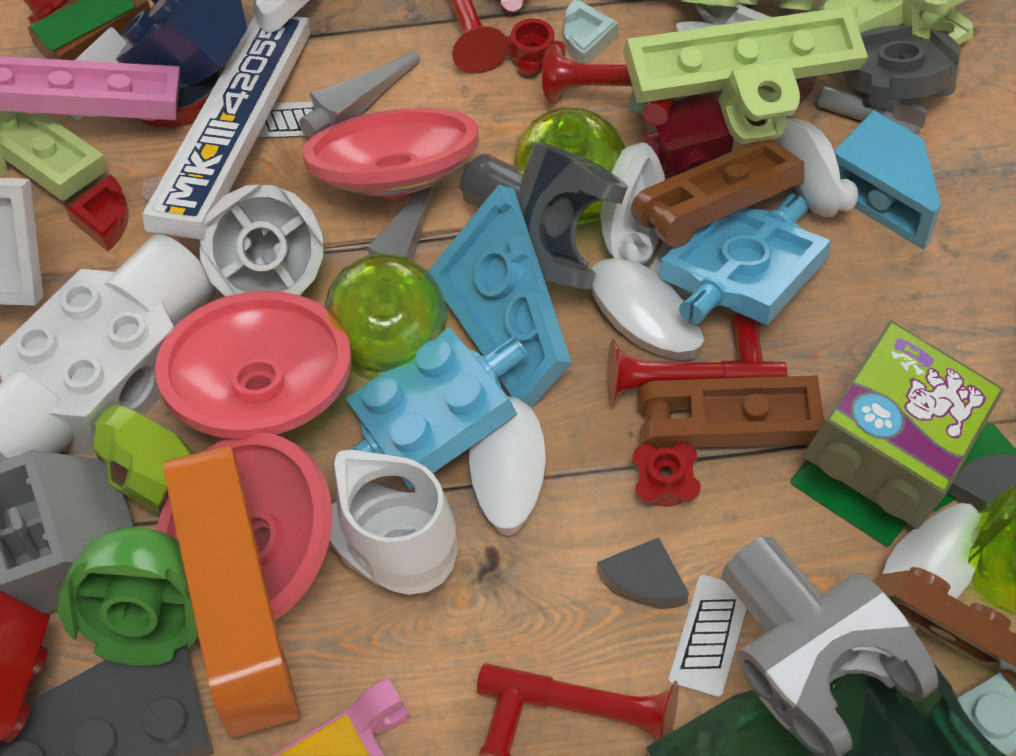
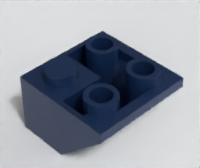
[116,0,247,86]

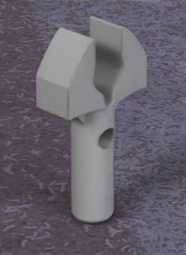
[816,86,927,136]

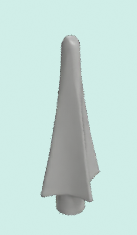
[299,52,420,138]
[366,181,440,292]

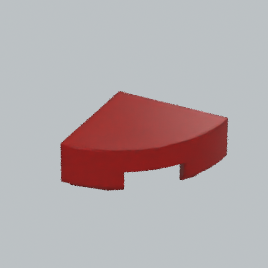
[66,174,129,251]

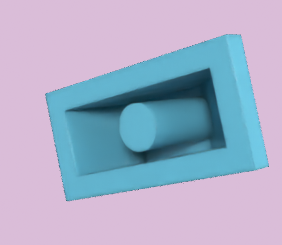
[834,110,941,250]

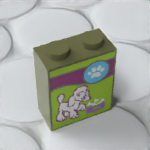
[802,320,1004,529]

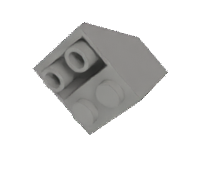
[0,450,135,614]

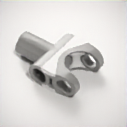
[721,536,938,756]

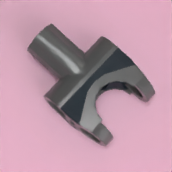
[460,141,628,290]

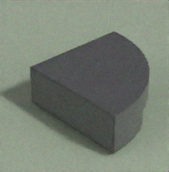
[947,454,1016,524]
[597,537,689,609]

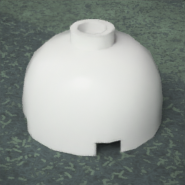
[200,185,324,297]

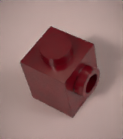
[638,92,733,180]

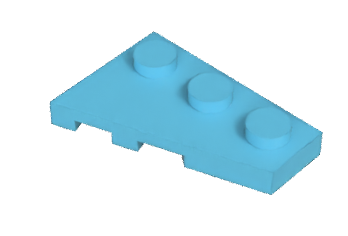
[426,185,572,407]

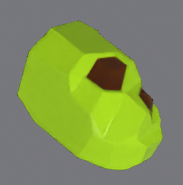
[93,405,196,515]

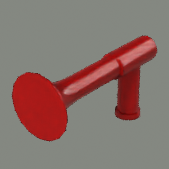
[450,0,509,74]
[542,45,676,126]
[607,313,788,405]
[477,663,679,756]

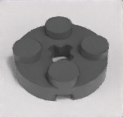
[843,25,961,108]

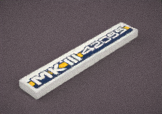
[142,15,310,240]

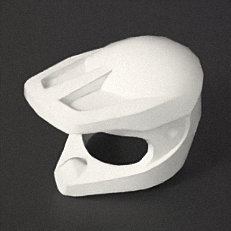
[329,450,458,595]

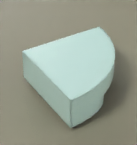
[564,0,618,64]

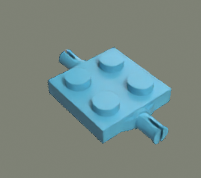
[660,194,831,325]
[333,327,529,490]

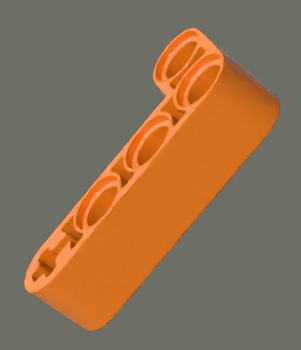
[163,444,301,738]

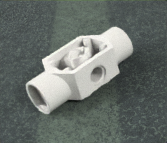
[0,234,216,461]

